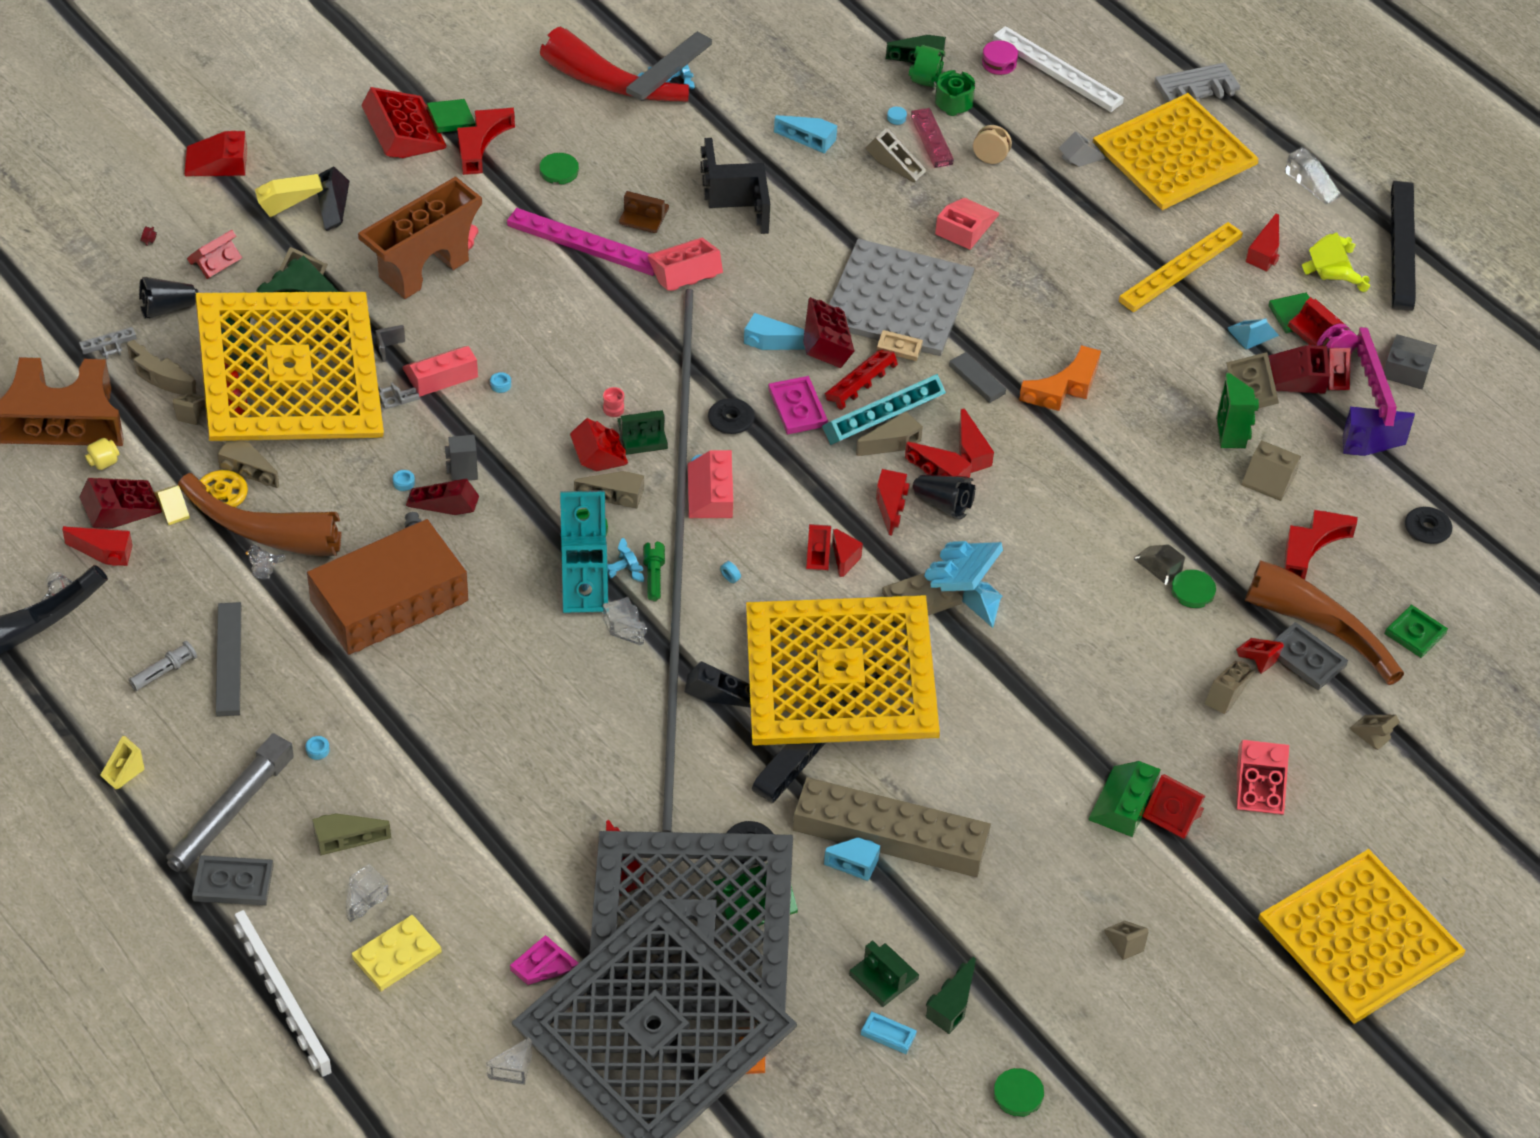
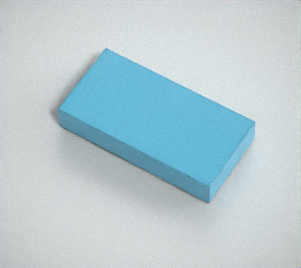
[861,1011,917,1054]

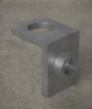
[376,325,405,362]

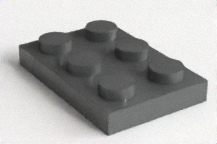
[1273,622,1348,690]
[192,855,274,906]

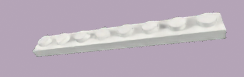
[993,26,1124,112]
[233,910,331,1077]

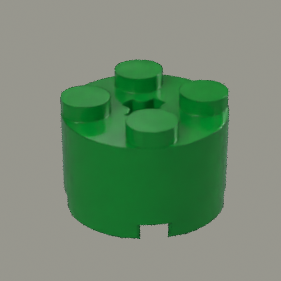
[908,45,945,88]
[935,70,975,116]

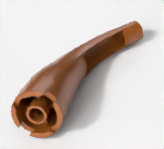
[178,473,342,556]
[1245,560,1404,685]

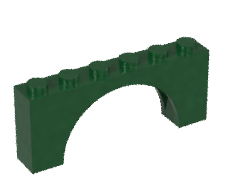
[221,255,338,370]

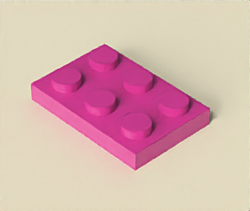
[768,376,828,435]

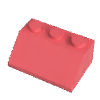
[648,237,723,291]
[403,346,478,397]
[688,450,733,518]

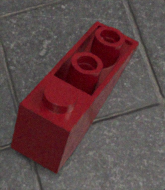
[406,478,479,515]

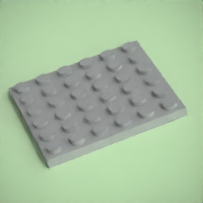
[829,239,975,356]

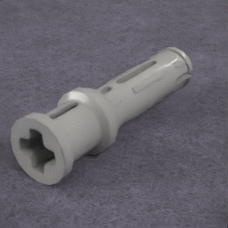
[128,641,197,691]

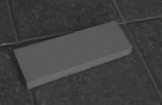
[949,352,1006,403]

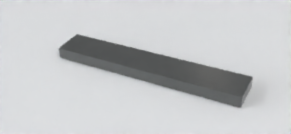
[626,31,712,101]
[216,602,242,716]

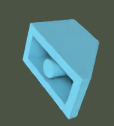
[824,838,880,881]

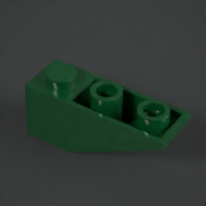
[885,35,946,63]
[926,957,976,1034]

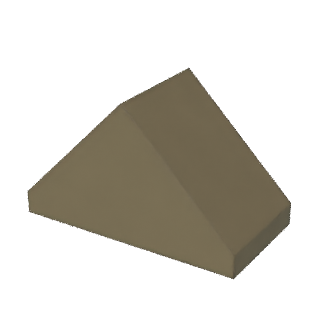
[1104,921,1149,960]

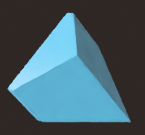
[1228,318,1279,350]
[962,581,1003,628]

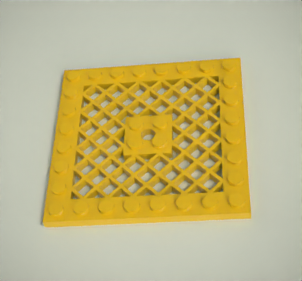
[195,292,384,441]
[746,595,940,745]

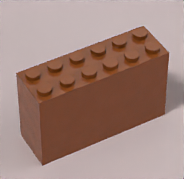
[307,519,469,655]

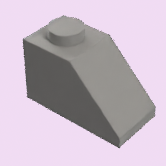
[1059,131,1105,167]

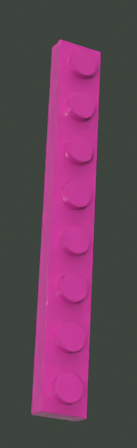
[507,208,655,276]
[1356,327,1397,426]

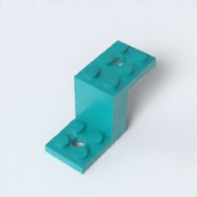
[560,490,608,613]

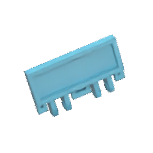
[925,541,1003,591]

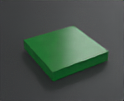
[427,99,475,133]
[1268,292,1310,333]
[1384,604,1448,658]

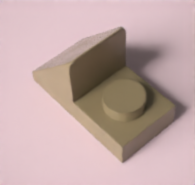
[173,393,206,425]
[1350,714,1400,750]

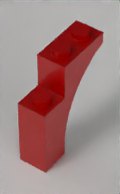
[457,107,515,175]
[1283,510,1358,579]

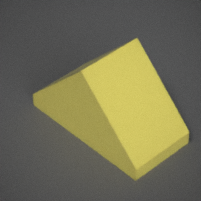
[154,485,190,525]
[100,736,145,789]

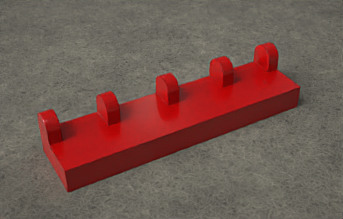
[824,350,898,410]

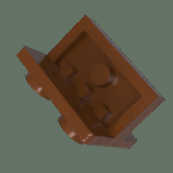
[619,191,669,233]

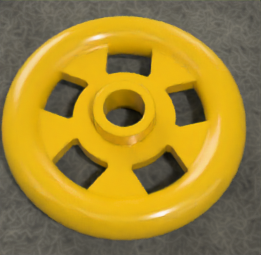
[200,470,248,507]

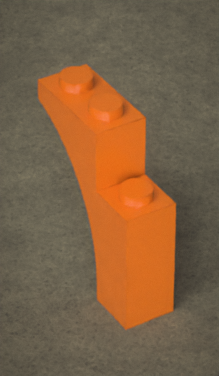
[1019,345,1101,411]

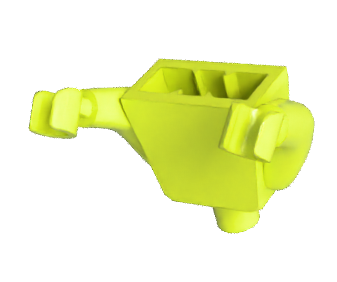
[1301,232,1370,292]

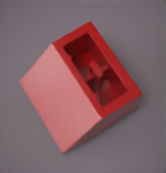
[570,418,628,472]

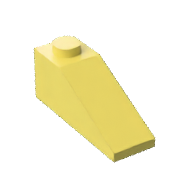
[255,174,323,217]

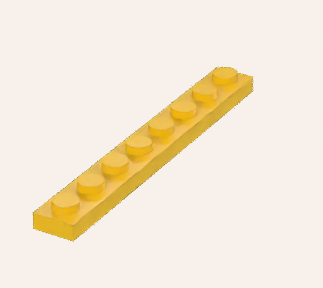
[1118,222,1243,313]

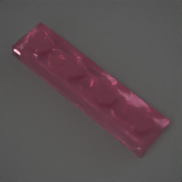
[911,108,954,168]

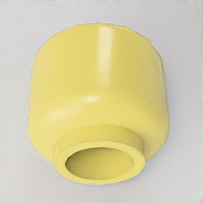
[85,438,120,470]

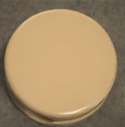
[973,125,1012,164]

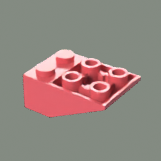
[935,198,999,250]
[1237,740,1289,815]

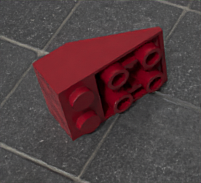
[803,297,855,368]
[1268,345,1330,394]
[79,478,162,528]

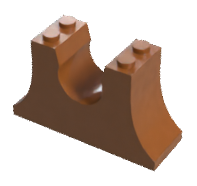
[358,176,482,299]
[0,357,124,446]

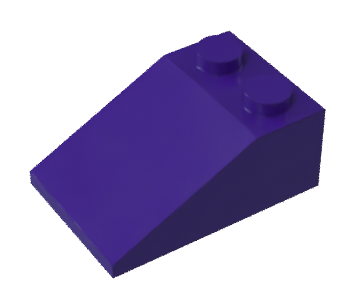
[1342,406,1415,456]

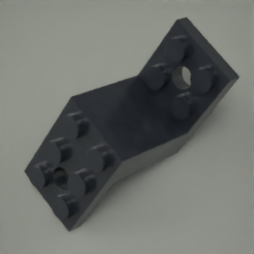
[700,138,771,234]

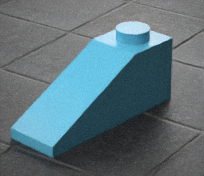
[774,115,837,154]
[744,313,805,350]

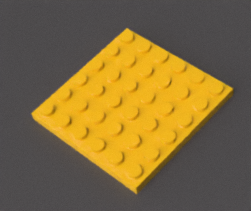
[1093,93,1259,210]
[1258,849,1466,1024]

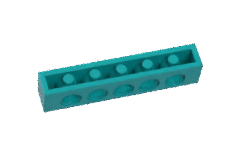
[822,374,946,445]

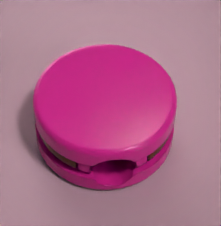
[982,40,1018,75]
[1317,324,1358,355]

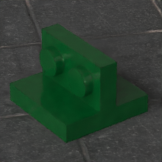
[617,410,668,455]
[849,940,919,1007]

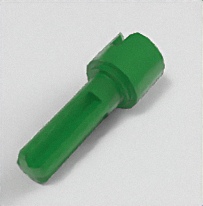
[643,541,665,602]

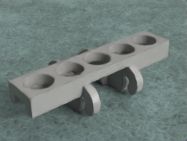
[79,327,137,359]
[378,382,419,411]

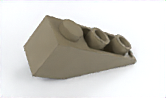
[856,412,923,456]
[218,440,279,488]
[574,471,644,509]
[1205,661,1256,714]

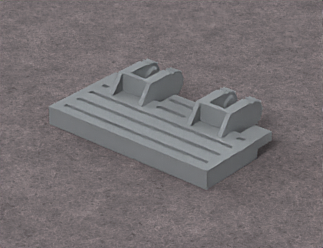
[1154,63,1240,103]

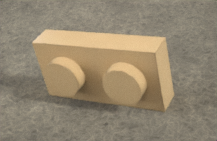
[877,330,923,361]

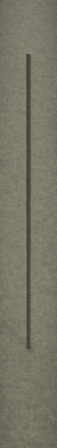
[662,289,694,832]

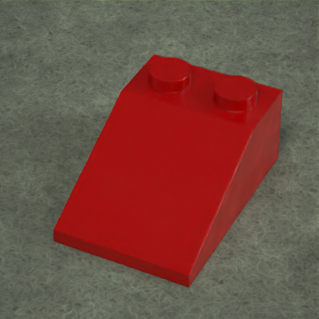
[184,131,247,176]

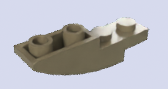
[127,340,197,395]

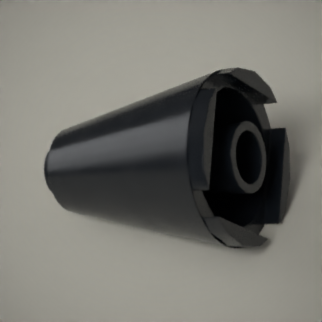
[139,277,199,319]
[912,475,976,520]

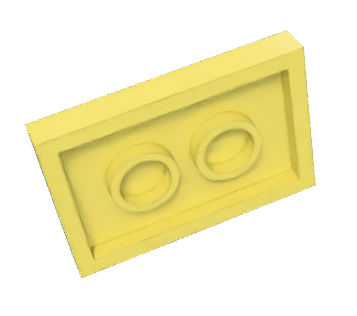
[352,915,442,991]

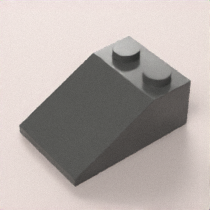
[1384,334,1437,390]

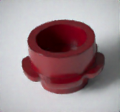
[140,226,157,246]

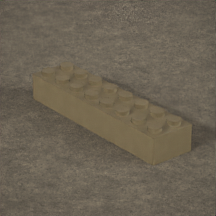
[793,777,991,877]

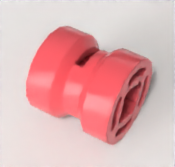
[603,387,624,417]

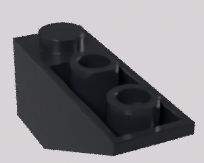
[317,166,350,231]
[684,661,751,708]

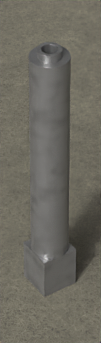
[166,733,294,872]

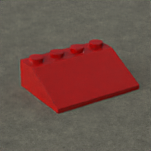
[361,87,447,158]

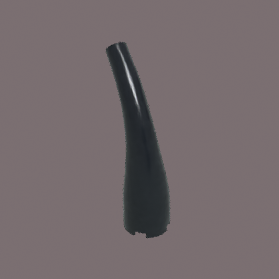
[0,565,108,655]

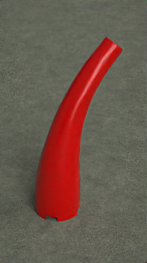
[540,26,689,102]

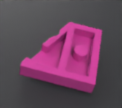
[510,935,579,985]

